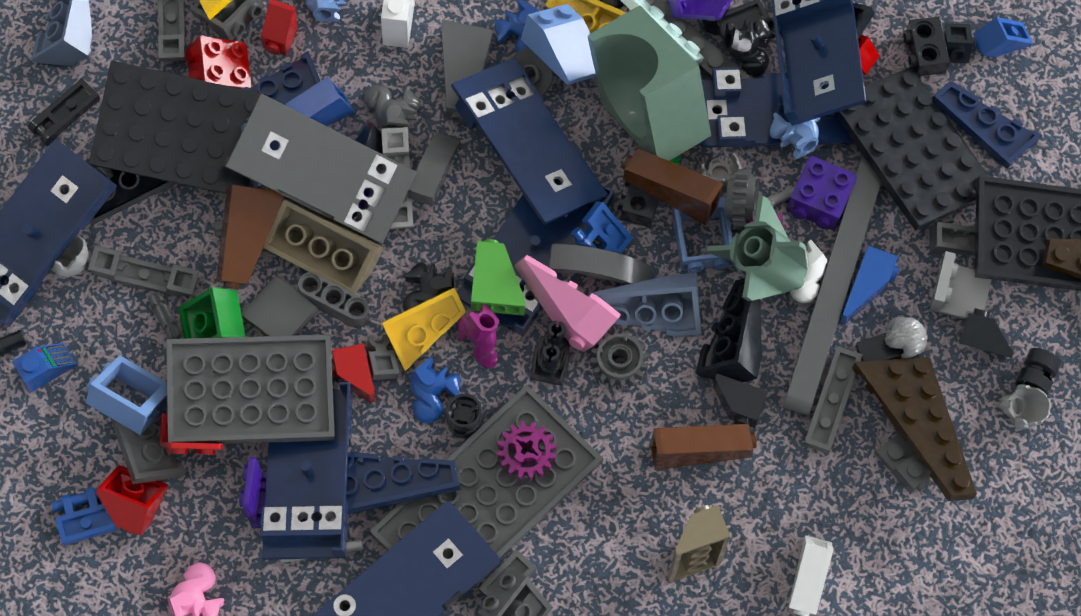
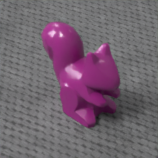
[457,305,499,369]

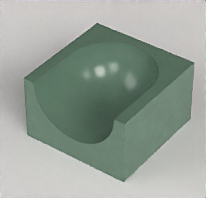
[587,5,711,161]

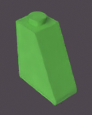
[471,239,526,316]

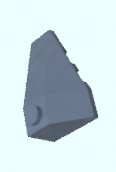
[31,0,92,66]
[589,273,702,337]

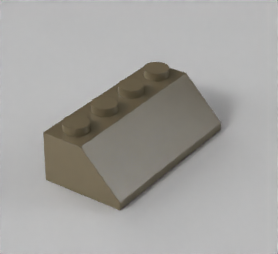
[263,199,385,294]
[667,505,730,583]

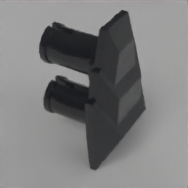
[530,321,572,386]

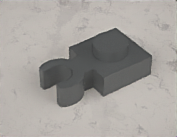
[367,334,400,380]

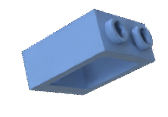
[672,197,734,273]
[86,355,167,435]

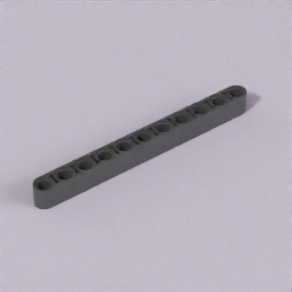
[783,155,881,416]

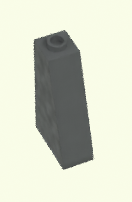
[441,19,493,124]

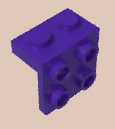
[667,0,732,21]
[786,156,857,231]
[239,457,278,528]

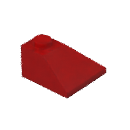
[96,465,169,536]

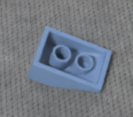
[521,4,596,85]

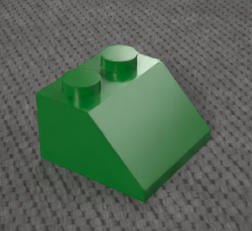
[178,287,246,339]

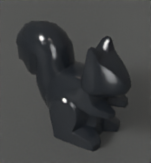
[722,19,776,76]
[403,262,454,311]

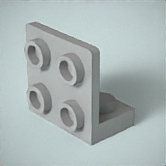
[929,251,991,320]

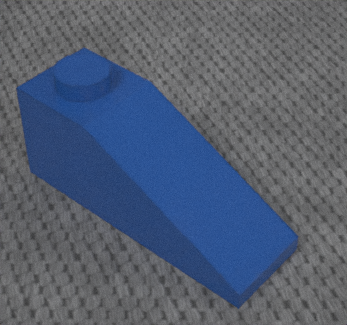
[839,246,900,325]

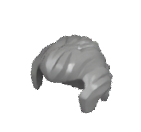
[699,153,742,193]
[50,236,89,278]
[885,317,928,359]
[999,384,1051,429]

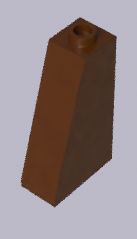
[622,148,723,225]
[216,185,284,289]
[650,424,757,470]

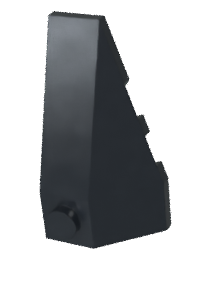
[696,277,762,383]

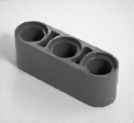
[298,272,369,328]

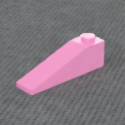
[514,255,621,352]

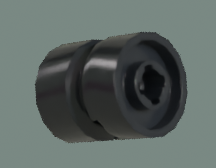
[1015,348,1062,395]
[447,394,482,438]

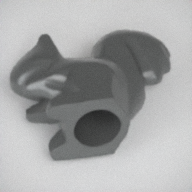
[363,85,421,136]

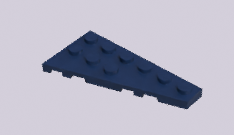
[300,452,461,522]

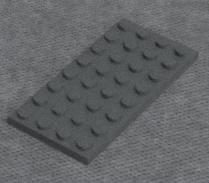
[370,384,603,610]

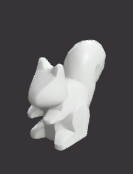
[790,240,828,304]

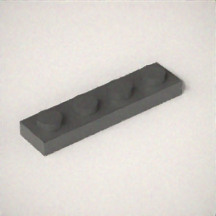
[803,346,863,454]

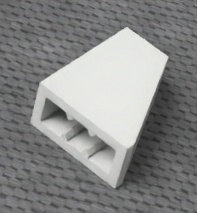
[381,0,415,48]
[789,535,833,616]

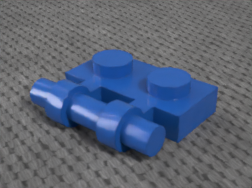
[571,201,633,254]
[51,487,117,546]

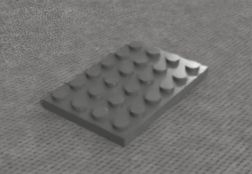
[166,335,335,444]

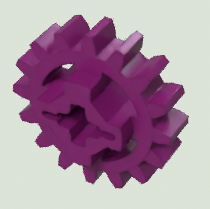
[497,421,556,482]

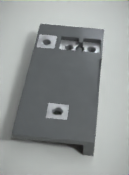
[223,93,417,244]

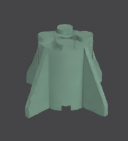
[707,195,808,301]

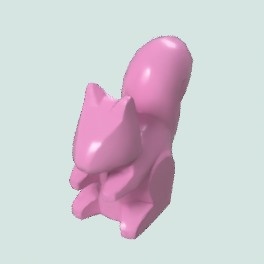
[167,562,224,616]

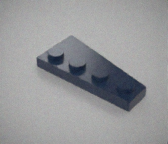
[243,51,320,105]
[932,81,1043,169]

